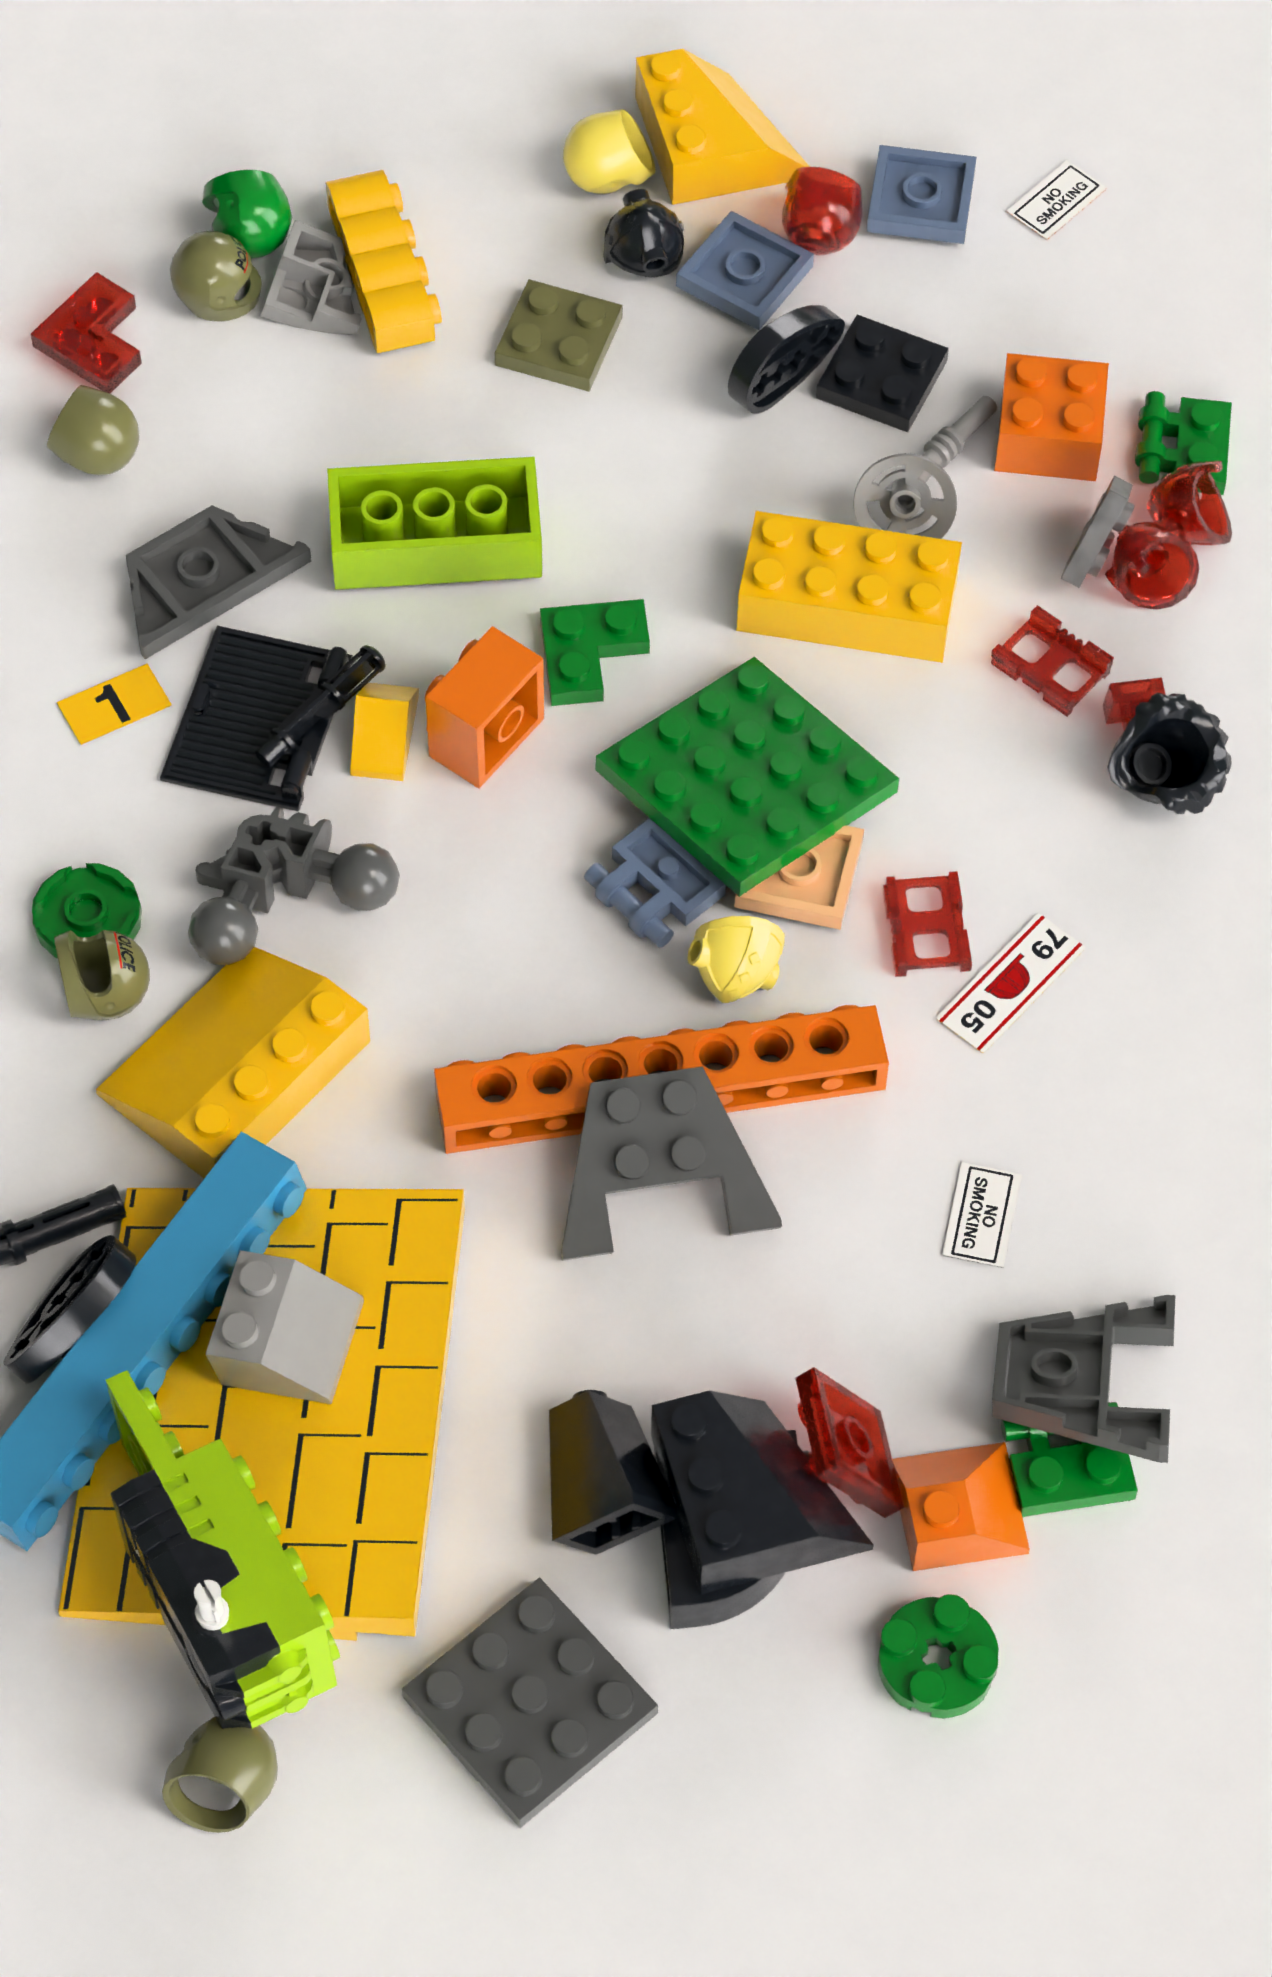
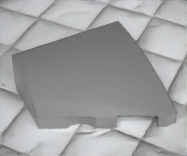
[260,220,362,334]

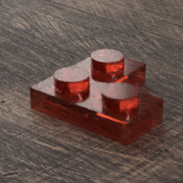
[31,272,142,393]

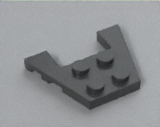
[561,1066,782,1261]
[992,1295,1175,1463]

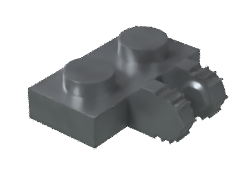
[1061,475,1135,588]

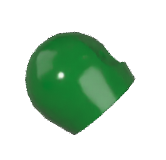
[202,170,293,258]

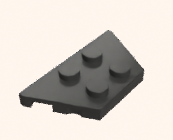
[126,505,311,659]

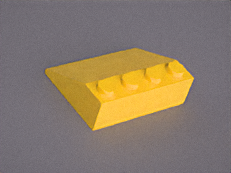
[96,947,370,1178]

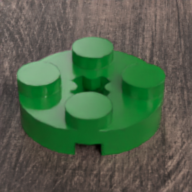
[878,1594,999,1719]

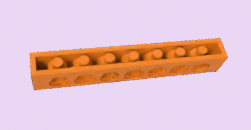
[434,1005,889,1154]

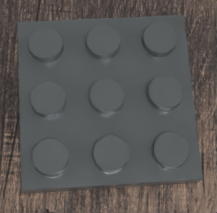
[402,1577,658,1828]

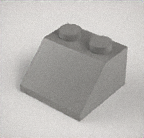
[205,1250,364,1404]

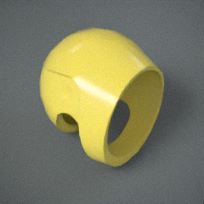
[563,109,656,194]

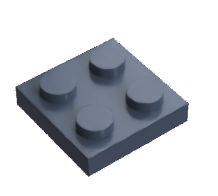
[866,145,977,244]
[676,211,814,330]

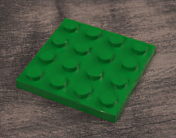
[595,657,899,897]

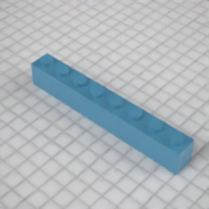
[0,1131,307,1551]

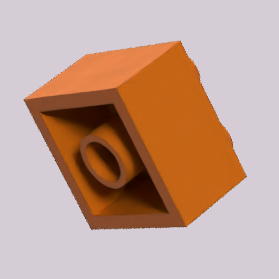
[994,353,1109,481]
[425,626,544,789]

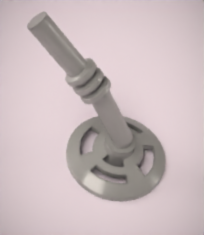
[853,396,997,539]

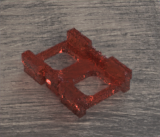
[991,605,1114,717]
[883,871,972,977]

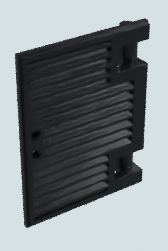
[160,625,353,811]

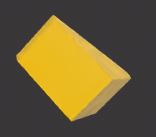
[350,683,419,781]

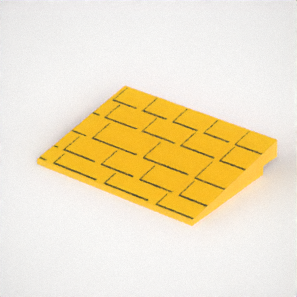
[58,1188,465,1641]

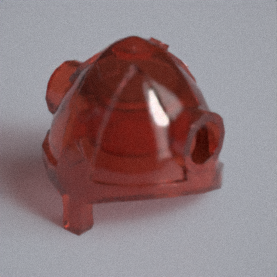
[1147,461,1232,545]
[1105,516,1200,610]

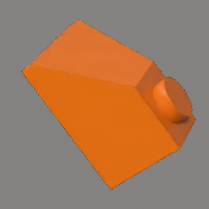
[890,1442,1030,1571]

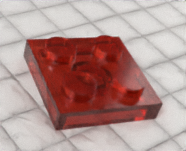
[795,1367,904,1518]

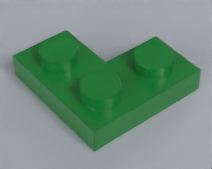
[540,599,650,706]

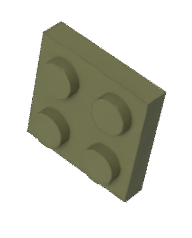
[495,279,623,392]

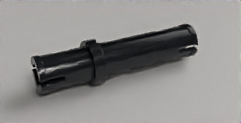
[0,1184,127,1266]

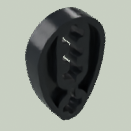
[728,305,845,414]
[4,1235,136,1384]

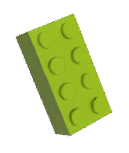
[327,456,542,590]

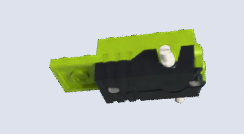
[105,1370,340,1729]

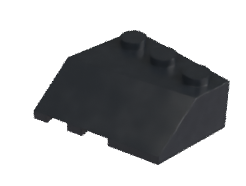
[651,1390,874,1595]

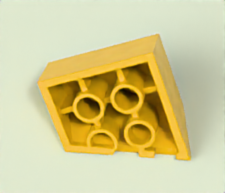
[635,49,814,205]

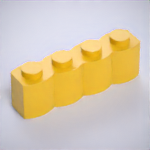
[326,170,442,353]

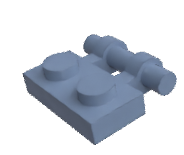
[584,818,726,948]

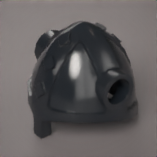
[603,189,684,277]

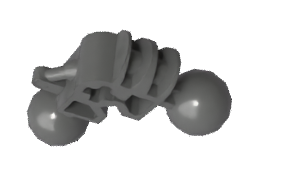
[188,807,400,965]

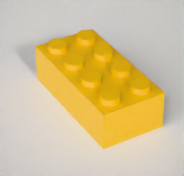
[736,511,962,663]

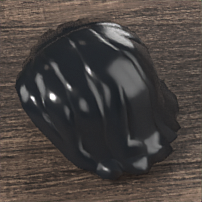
[1107,693,1232,814]

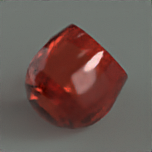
[782,167,862,256]

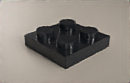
[816,314,949,432]

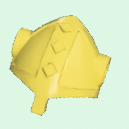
[687,916,785,1003]

